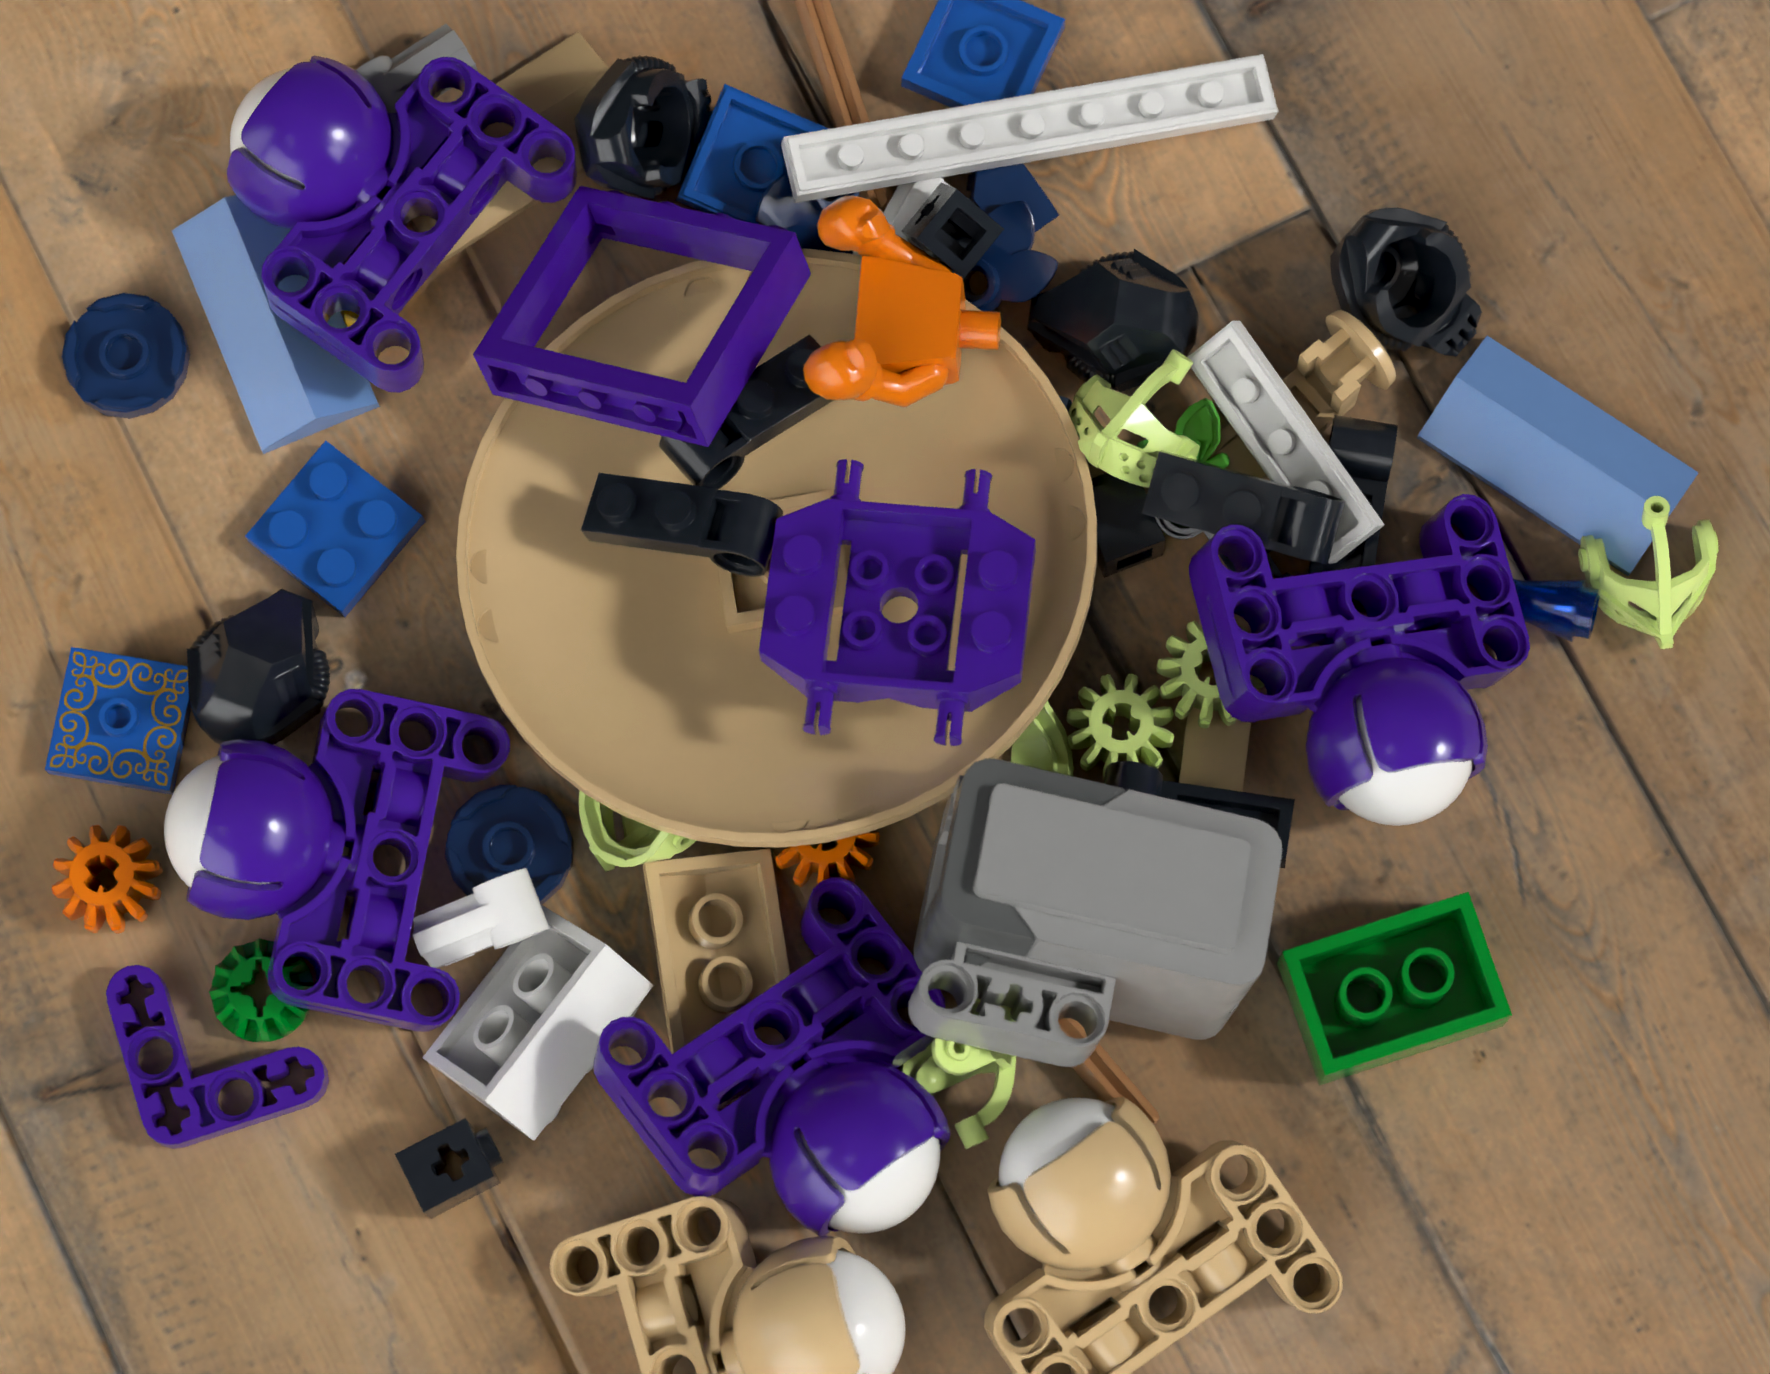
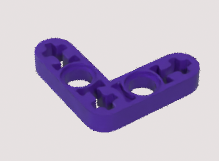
[106,965,329,1149]

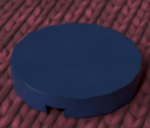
[62,293,190,419]
[445,785,574,905]

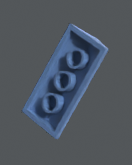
[172,195,380,454]
[1417,336,1699,577]

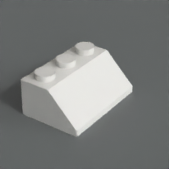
[422,905,654,1141]

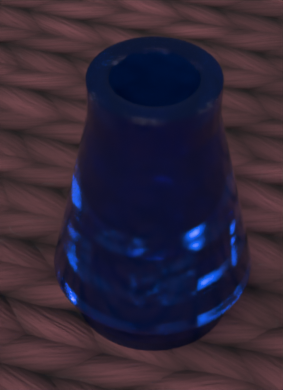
[1513,578,1600,642]

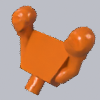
[803,196,1001,407]

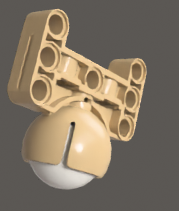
[984,1097,1343,1374]
[550,1196,905,1374]

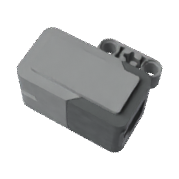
[908,758,1282,1067]

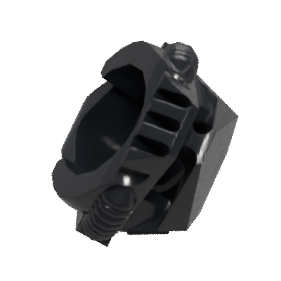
[574,55,713,199]
[1330,208,1482,357]
[1027,249,1199,393]
[187,589,330,745]

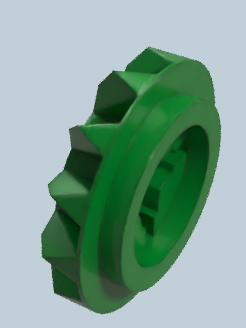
[209,938,314,1042]

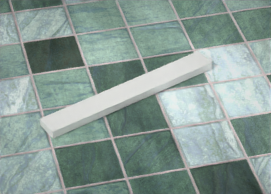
[781,54,1278,203]

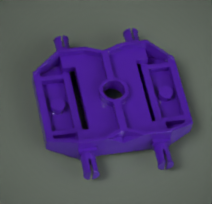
[759,459,1036,746]

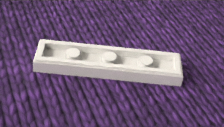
[1188,321,1385,564]

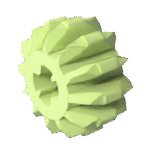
[1156,621,1264,729]
[1066,674,1174,780]

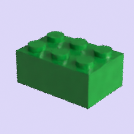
[1277,891,1512,1086]

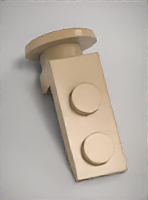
[1209,310,1396,480]

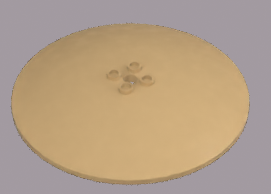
[456,249,1097,847]

